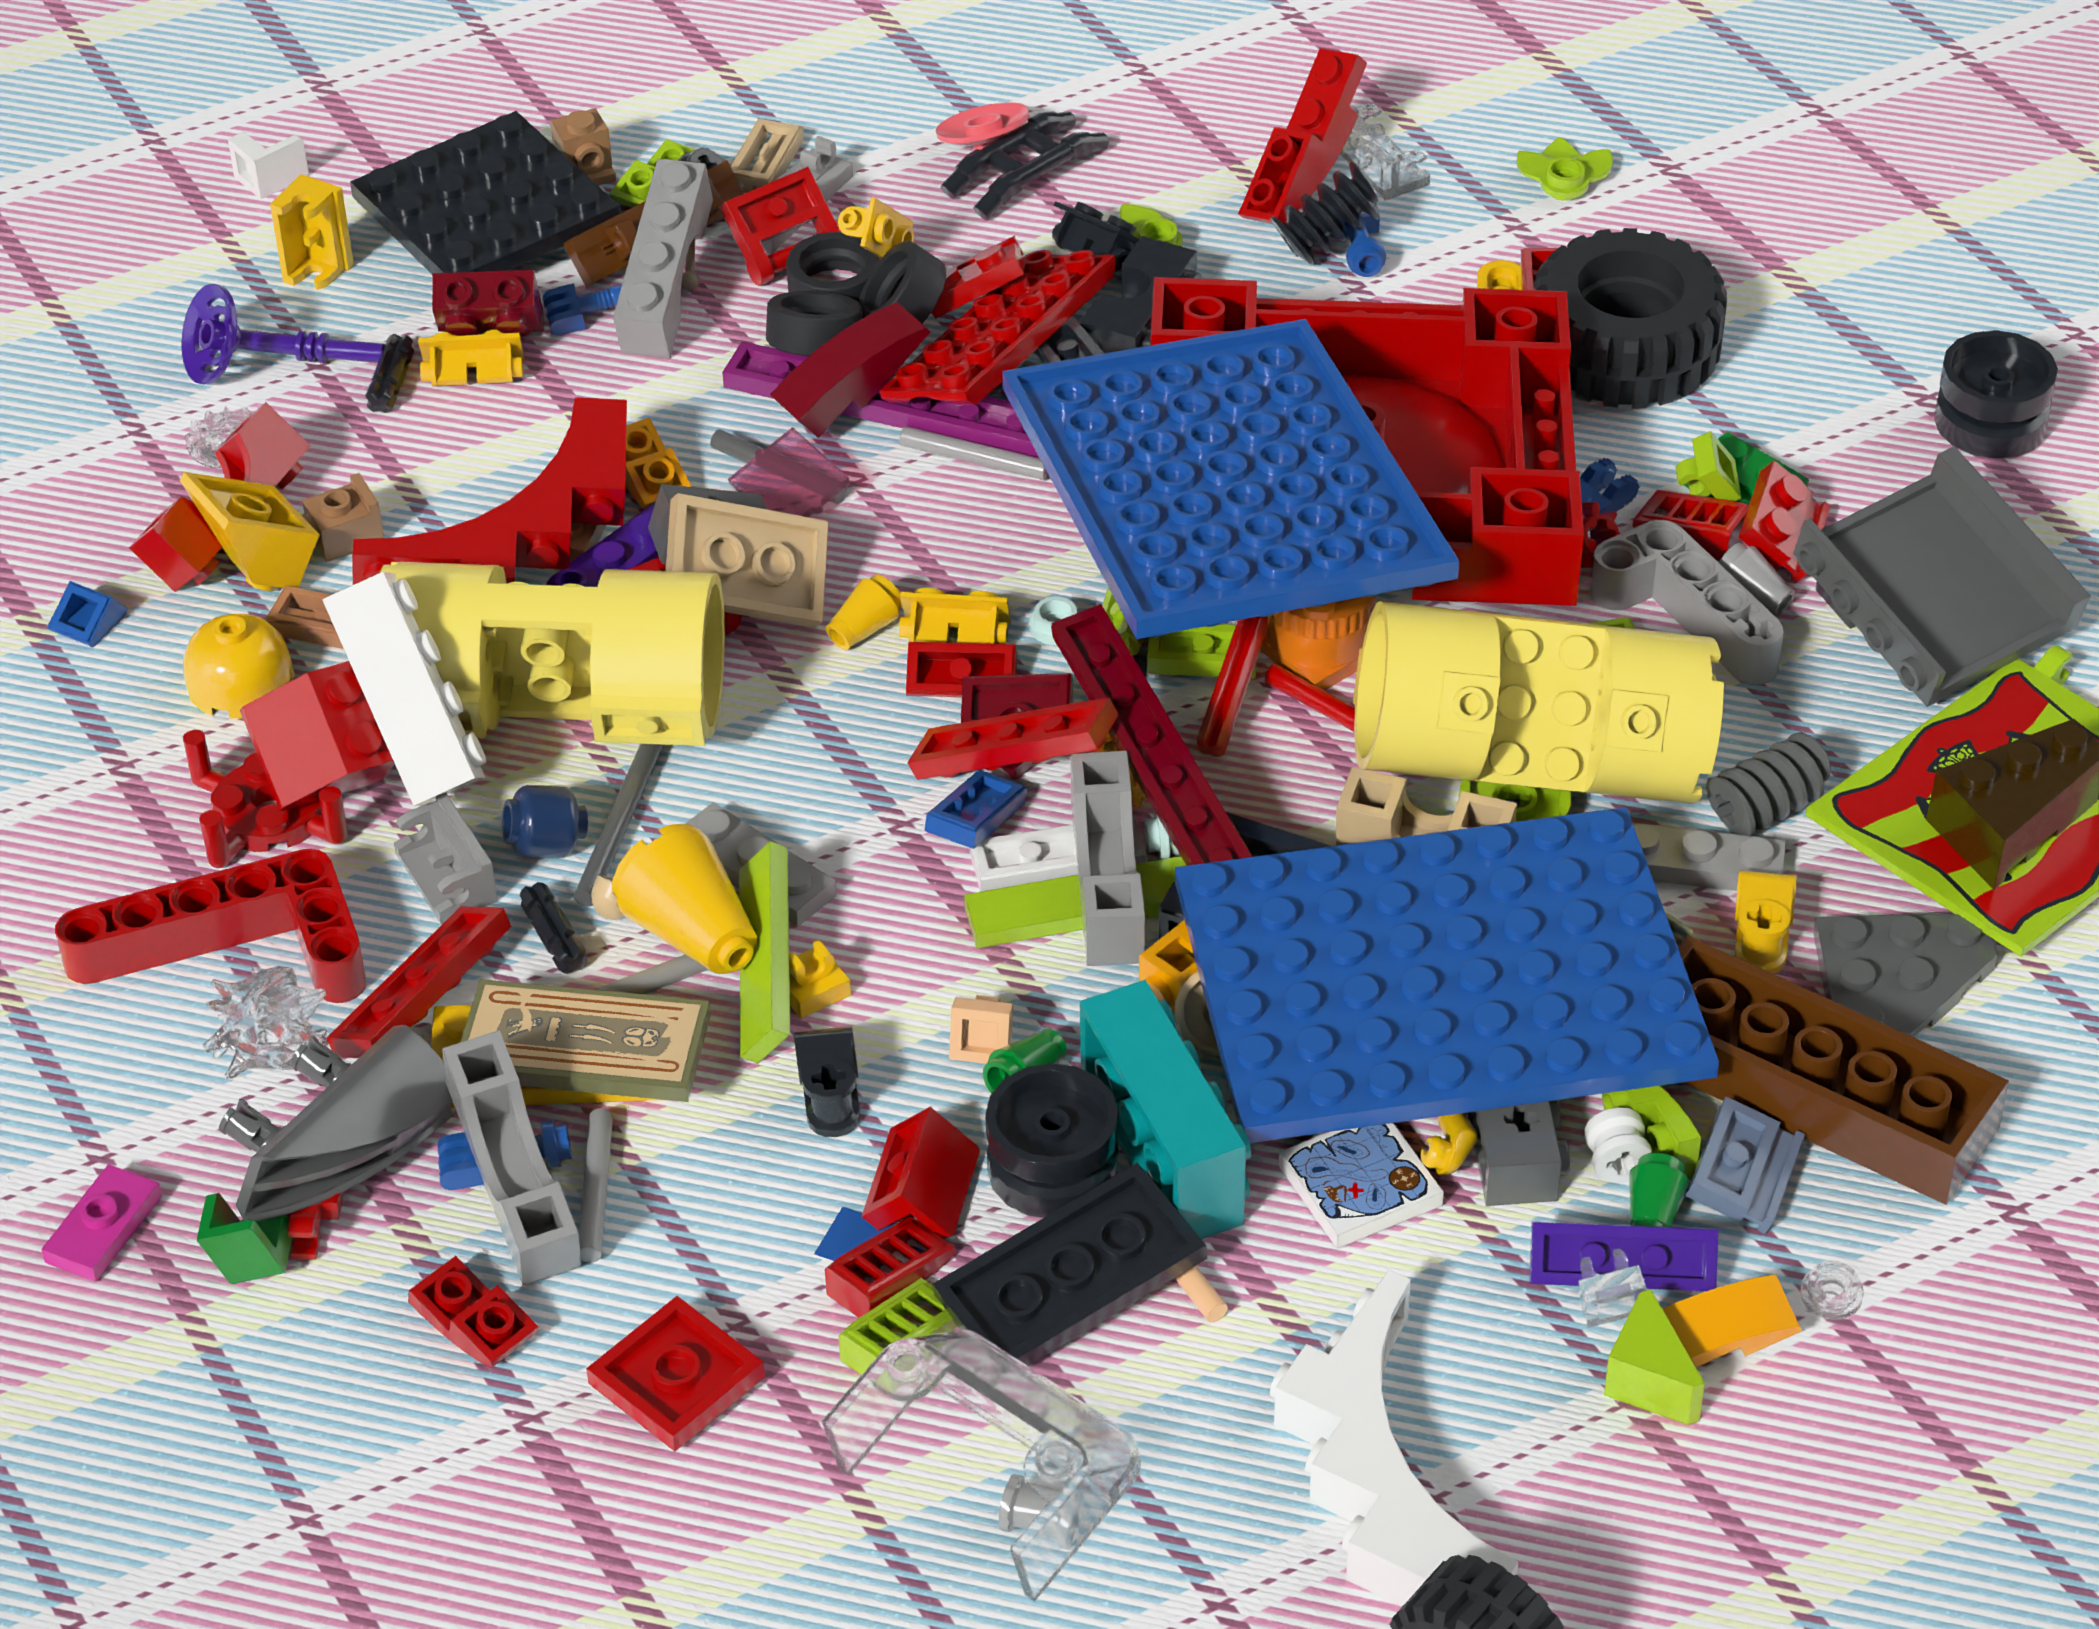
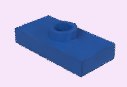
[924,770,1027,849]

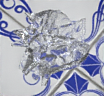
[202,965,329,1081]

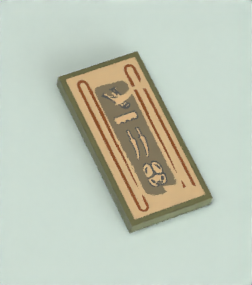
[460,979,711,1102]

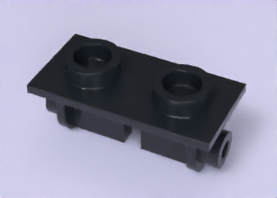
[1052,201,1139,271]

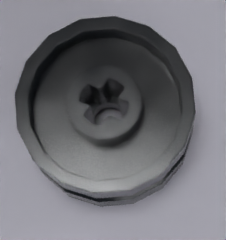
[1934,330,2058,459]
[985,1063,1119,1218]

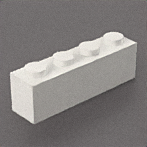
[322,572,486,806]

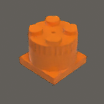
[1260,596,1376,690]

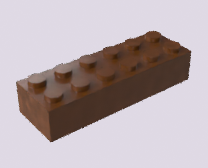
[1678,936,2009,1205]

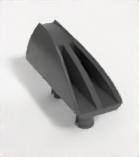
[218,1025,454,1222]

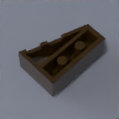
[1926,719,2099,890]

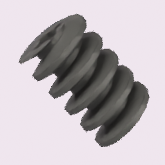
[1706,732,1831,836]

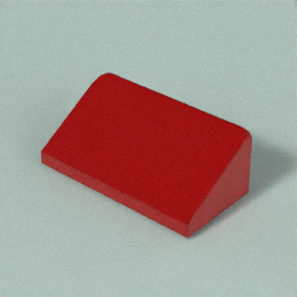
[906,642,1018,697]

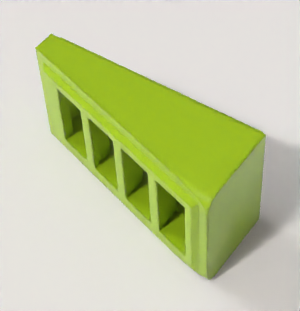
[839,1278,957,1392]

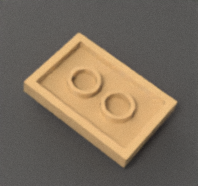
[666,493,829,628]

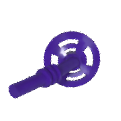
[181,284,385,385]

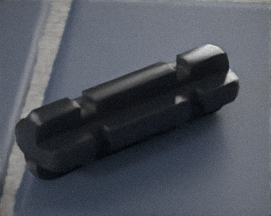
[365,333,415,413]
[519,882,587,974]

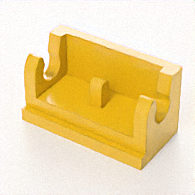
[270,174,354,290]

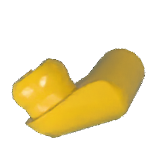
[1421,1113,1478,1175]

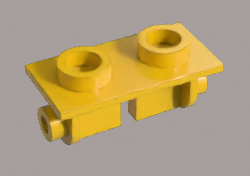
[838,197,914,258]
[418,330,524,387]
[899,588,1011,644]

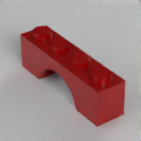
[129,402,311,592]

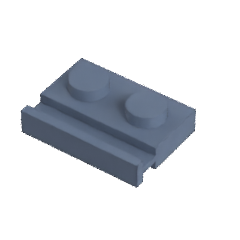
[1685,1097,1805,1234]

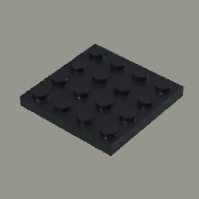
[350,111,620,274]

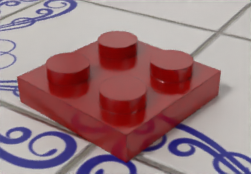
[586,1296,765,1452]

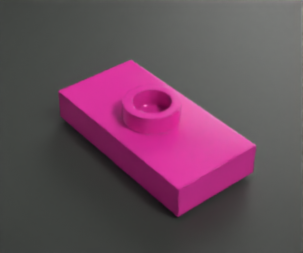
[41,1164,162,1282]

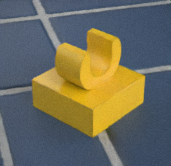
[789,940,851,1019]

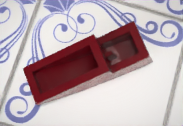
[769,302,931,438]

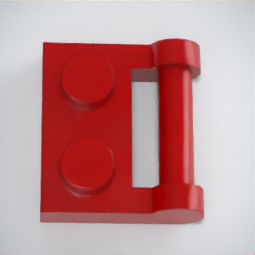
[719,167,841,286]

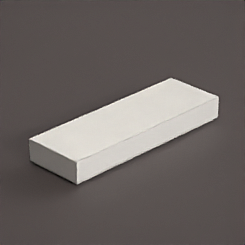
[970,815,1146,892]

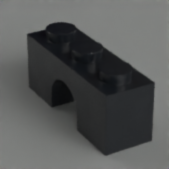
[1080,236,1202,354]

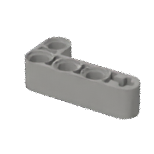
[1591,520,1784,685]

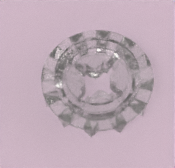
[185,406,251,468]

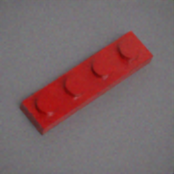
[907,697,1119,780]
[326,906,512,1058]

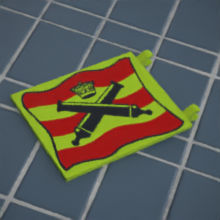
[1805,645,2099,957]

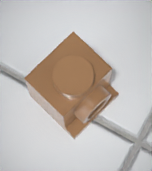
[550,108,616,186]
[302,473,384,562]

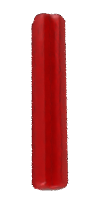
[1196,616,1268,757]

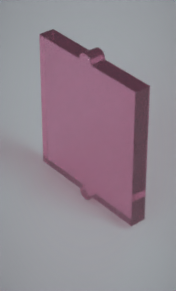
[728,427,851,517]

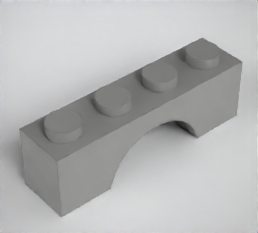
[613,159,713,359]
[1071,751,1145,966]
[442,1030,581,1285]

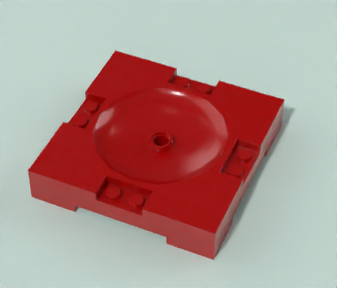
[1151,277,1584,606]

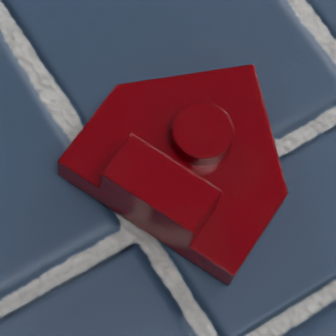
[961,673,1074,780]

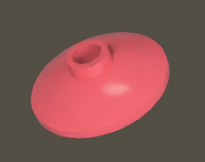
[936,102,1030,150]

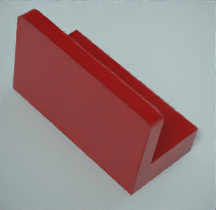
[861,1106,980,1239]

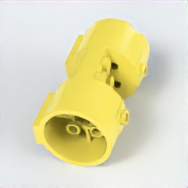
[380,562,725,746]
[1353,601,1724,804]

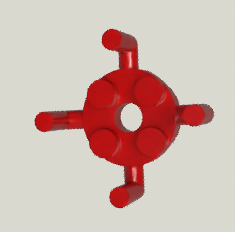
[183,729,348,868]

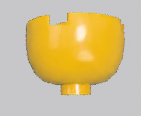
[183,614,295,719]

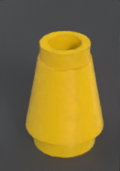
[826,574,902,650]

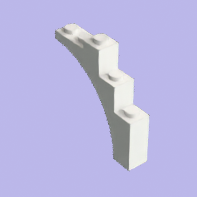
[1270,1269,1518,1607]

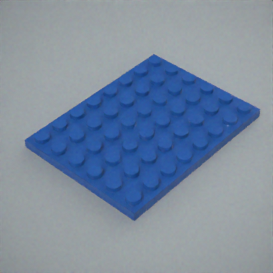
[1003,319,1459,639]
[1175,807,1719,1143]

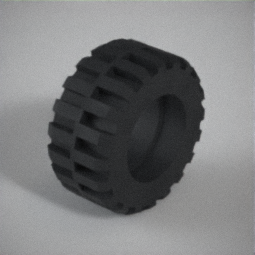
[1534,228,1727,409]

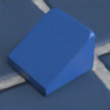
[47,581,128,648]

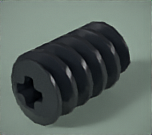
[1270,161,1380,265]

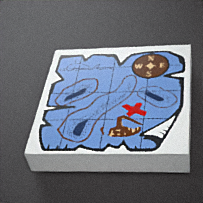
[1278,1123,1444,1248]

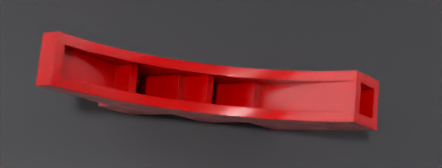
[352,397,627,585]

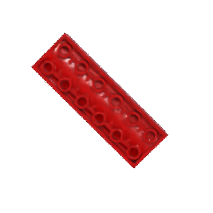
[879,250,1116,405]

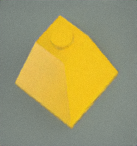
[180,471,320,591]

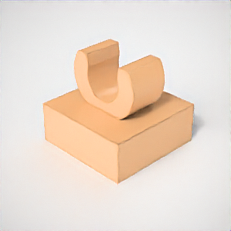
[949,995,1013,1064]

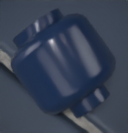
[502,785,588,858]

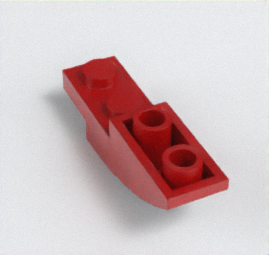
[1238,48,1367,224]

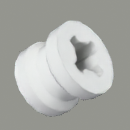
[1584,1107,1653,1183]

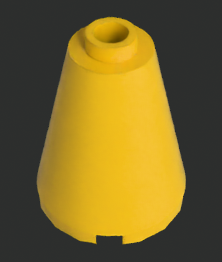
[612,823,757,974]

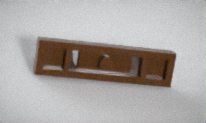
[563,160,745,288]

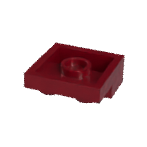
[432,270,544,337]

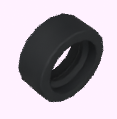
[786,232,880,301]
[858,241,946,324]
[766,291,863,356]

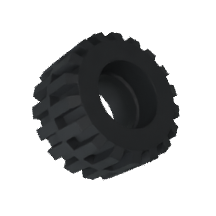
[1389,1555,1564,1629]

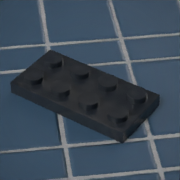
[932,1162,1207,1383]

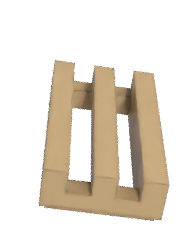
[731,119,804,192]

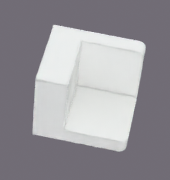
[228,131,309,199]

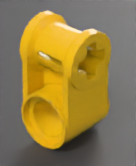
[1735,870,1797,974]

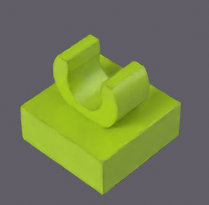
[1675,431,1741,501]

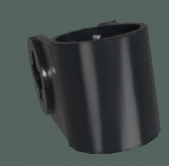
[794,1026,860,1137]

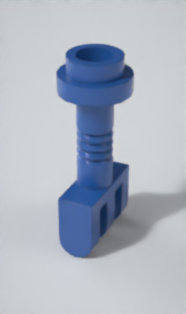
[1331,212,1386,277]
[542,283,622,335]
[437,1120,572,1190]

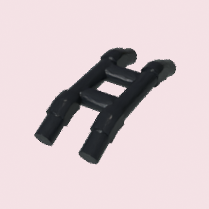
[940,111,1109,221]

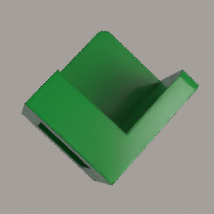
[197,1193,292,1285]

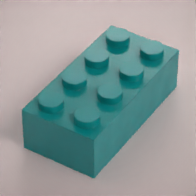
[1080,980,1251,1239]

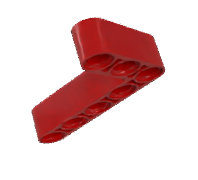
[55,849,366,1003]

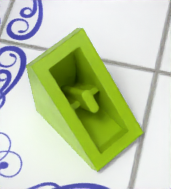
[1604,1289,1705,1425]

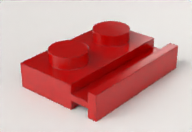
[932,236,1024,319]
[1738,460,1830,584]

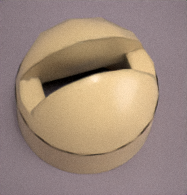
[591,875,624,920]

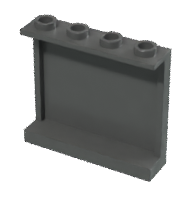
[1793,446,2091,707]

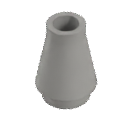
[1719,542,1796,616]

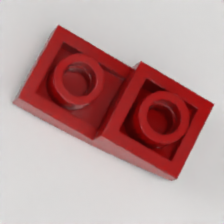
[408,1255,539,1368]

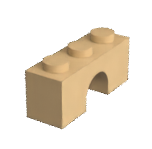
[1336,767,1517,846]

